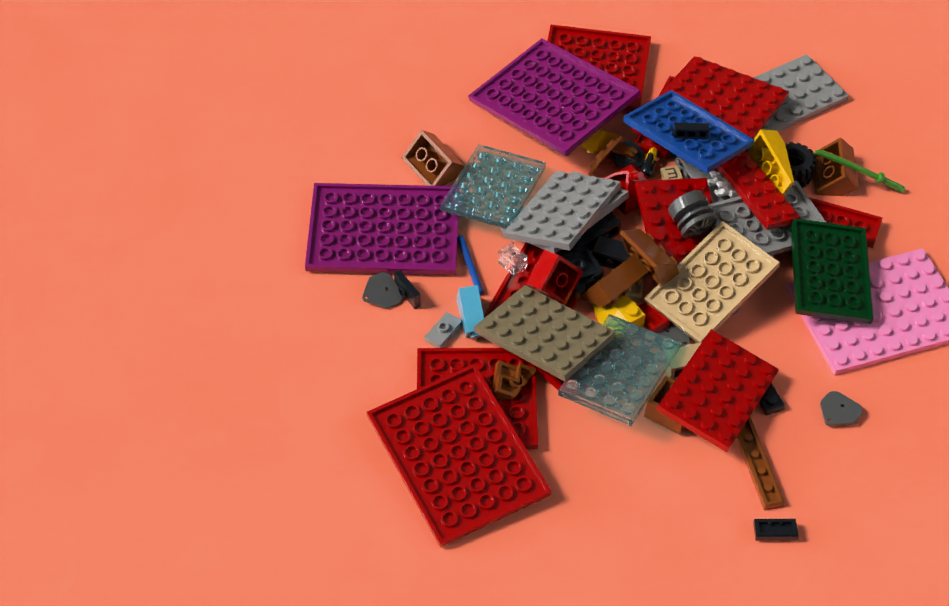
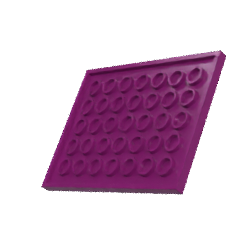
[468,38,641,156]
[305,183,460,275]

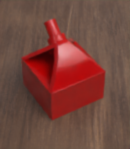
[604,163,650,215]
[527,250,583,305]

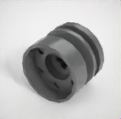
[668,190,718,239]

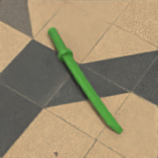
[814,150,905,193]

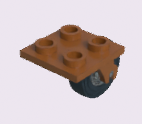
[588,136,645,176]

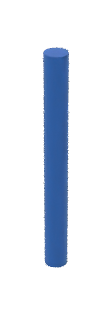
[457,235,484,296]

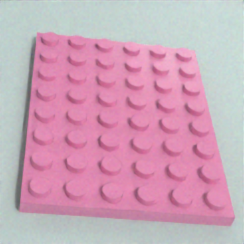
[786,248,949,376]

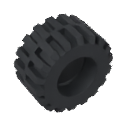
[785,142,817,188]

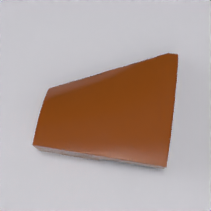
[491,360,536,400]

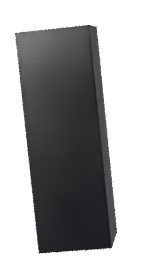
[672,122,710,139]

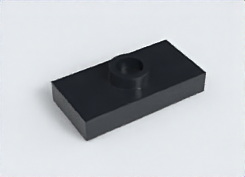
[394,270,421,309]
[753,519,798,541]

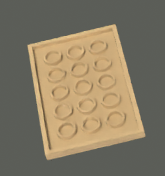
[644,221,780,343]

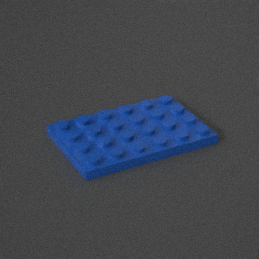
[623,90,754,174]

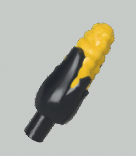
[640,147,657,178]

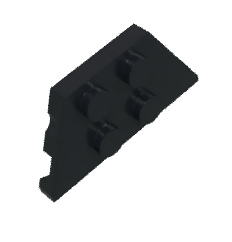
[556,247,603,299]

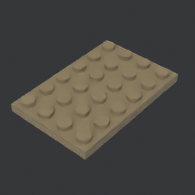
[474,285,616,381]

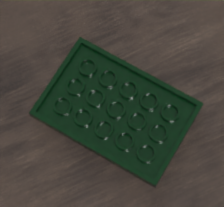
[791,219,873,324]

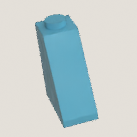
[456,285,484,339]

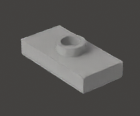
[424,312,462,348]

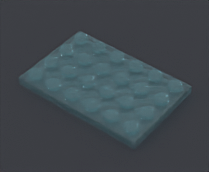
[440,144,546,229]
[558,314,681,426]

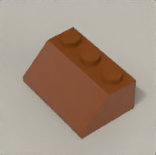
[401,130,465,186]
[813,137,858,196]
[619,229,679,287]
[580,254,649,307]

